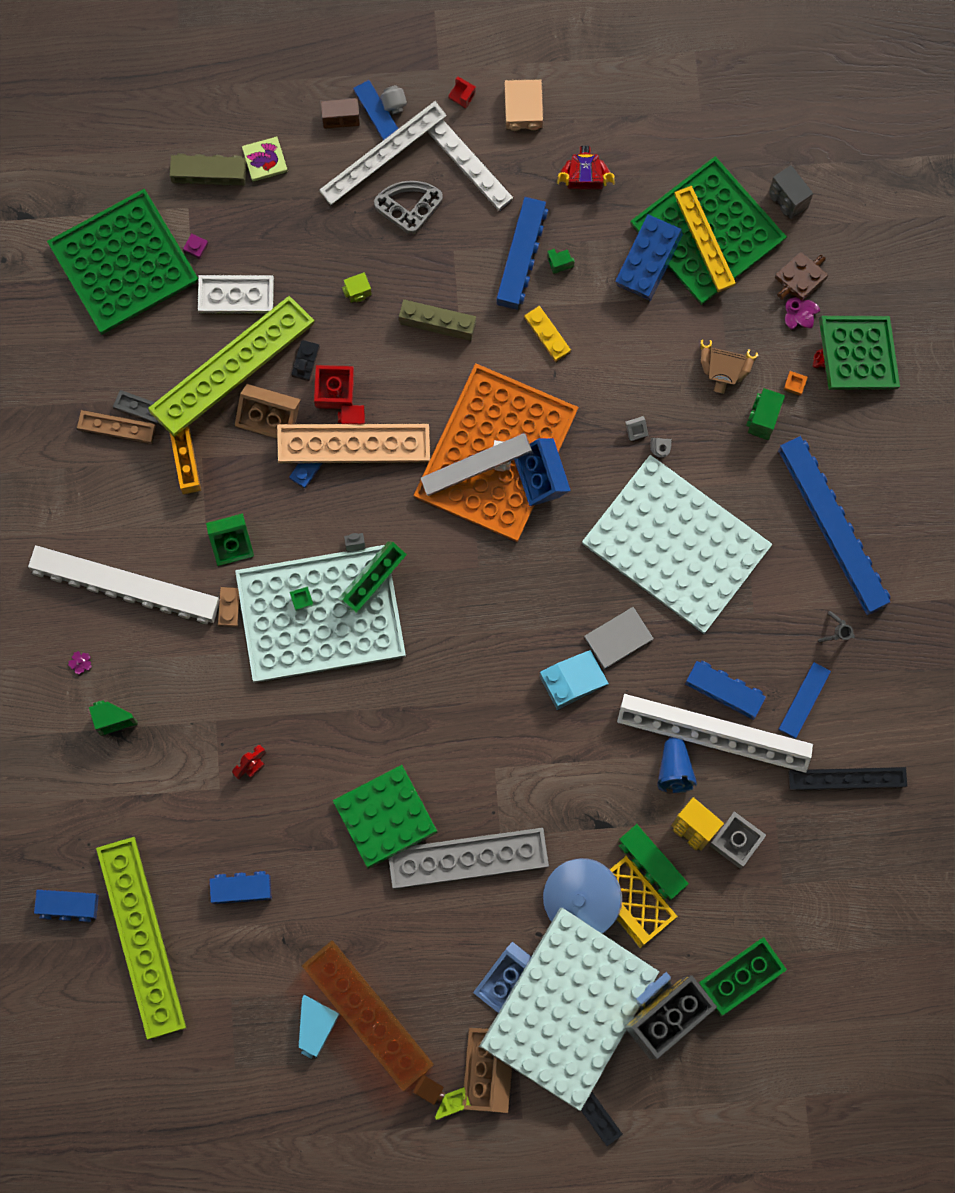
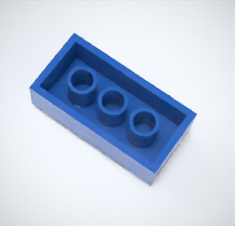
[615,214,683,301]

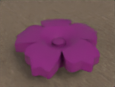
[68,651,92,675]

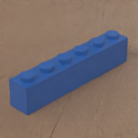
[496,197,548,310]

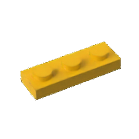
[524,306,571,362]

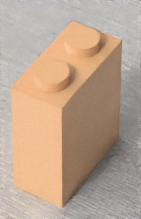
[505,80,543,131]

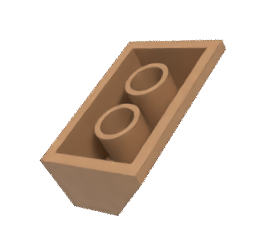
[235,384,301,439]

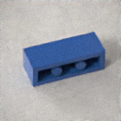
[210,871,272,904]
[34,890,99,922]

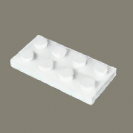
[198,275,274,313]

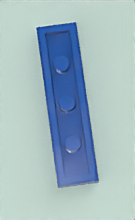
[353,80,398,140]
[778,662,831,739]

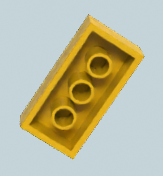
[671,797,724,851]

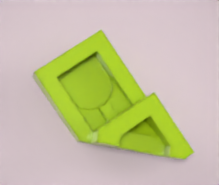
[435,1087,471,1120]

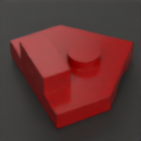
[232,745,266,780]

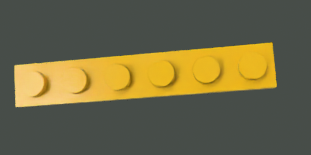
[674,186,736,292]

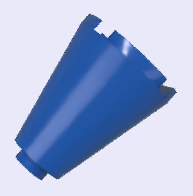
[657,737,697,793]

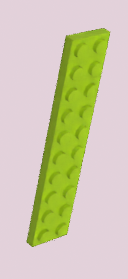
[148,296,315,437]
[96,837,187,1040]

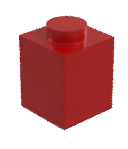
[338,405,365,424]

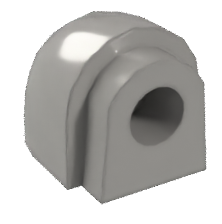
[650,438,671,457]

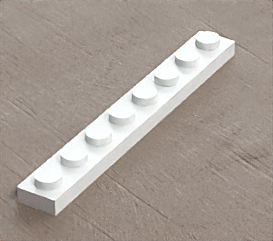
[319,101,447,205]

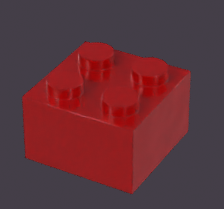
[314,365,355,409]

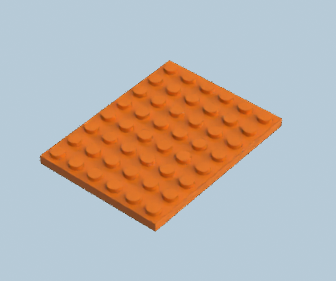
[413,363,579,542]

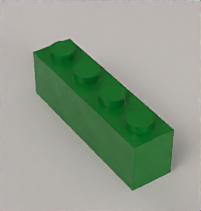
[338,541,407,613]
[618,824,689,901]

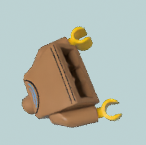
[700,340,758,394]

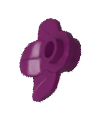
[785,298,820,330]

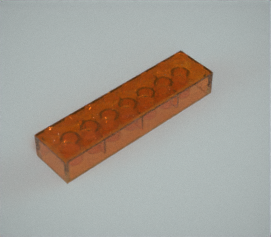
[302,940,435,1091]

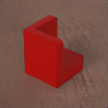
[448,76,476,108]

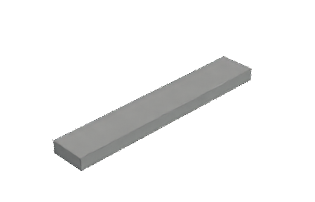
[421,433,533,496]

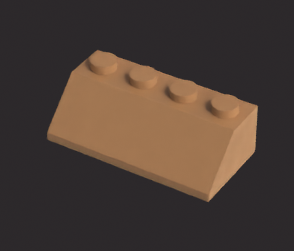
[462,1028,512,1113]

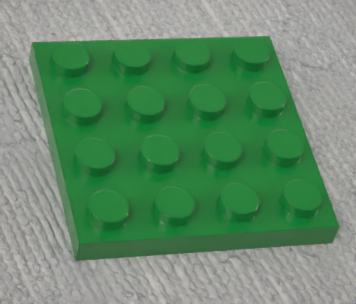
[819,316,900,390]
[333,765,438,869]

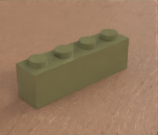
[170,153,247,186]
[399,299,476,341]

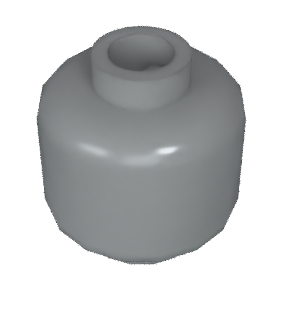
[381,85,407,114]

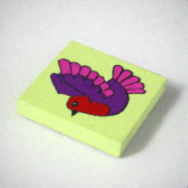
[242,137,288,182]

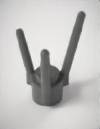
[818,611,855,642]

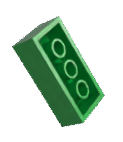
[698,937,787,1017]

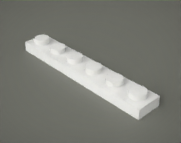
[428,119,513,211]

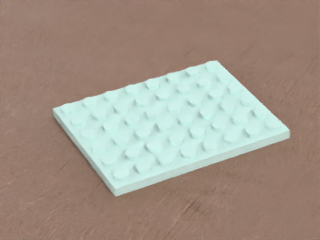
[582,455,772,634]
[235,545,406,683]
[479,908,659,1111]

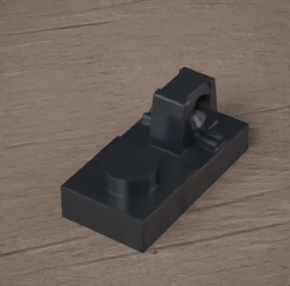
[291,340,320,381]

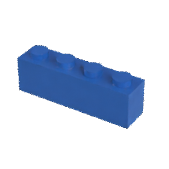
[685,661,766,720]

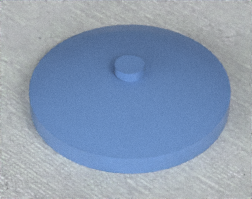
[543,858,622,934]

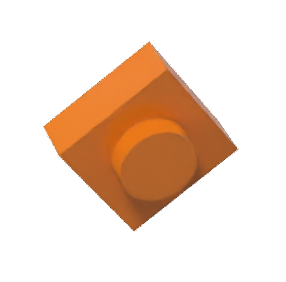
[783,371,808,396]

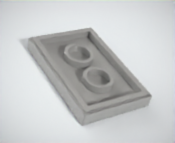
[584,607,654,669]

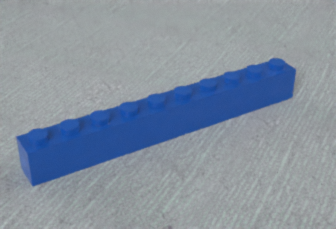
[778,436,891,616]

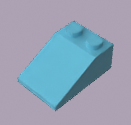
[539,650,608,710]

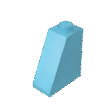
[299,995,340,1059]

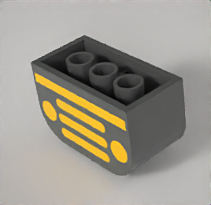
[624,975,717,1060]

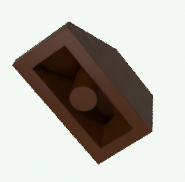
[413,1075,445,1105]

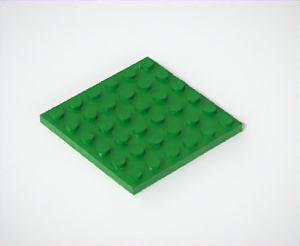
[630,156,787,305]
[47,188,199,335]

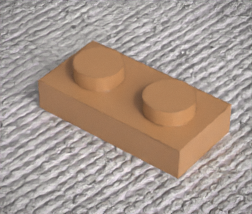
[218,587,240,627]

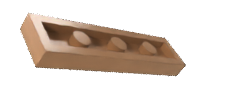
[77,410,156,444]

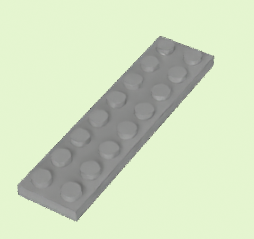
[389,828,549,889]

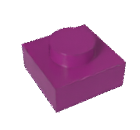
[183,233,208,259]

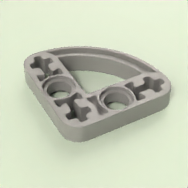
[374,181,443,234]

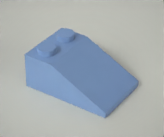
[473,942,531,1013]

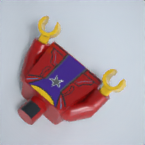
[557,145,615,189]

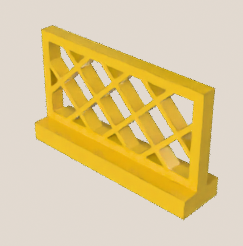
[610,856,677,948]

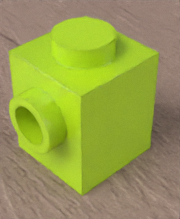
[342,272,372,303]

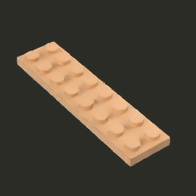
[277,424,430,463]

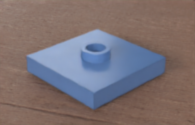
[636,972,671,1010]

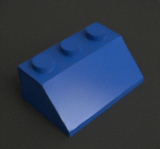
[514,438,571,506]

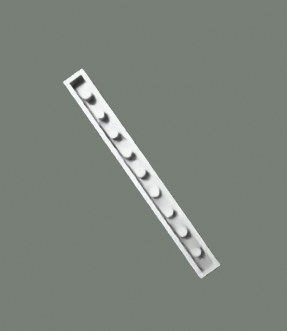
[28,545,220,624]
[617,694,813,773]

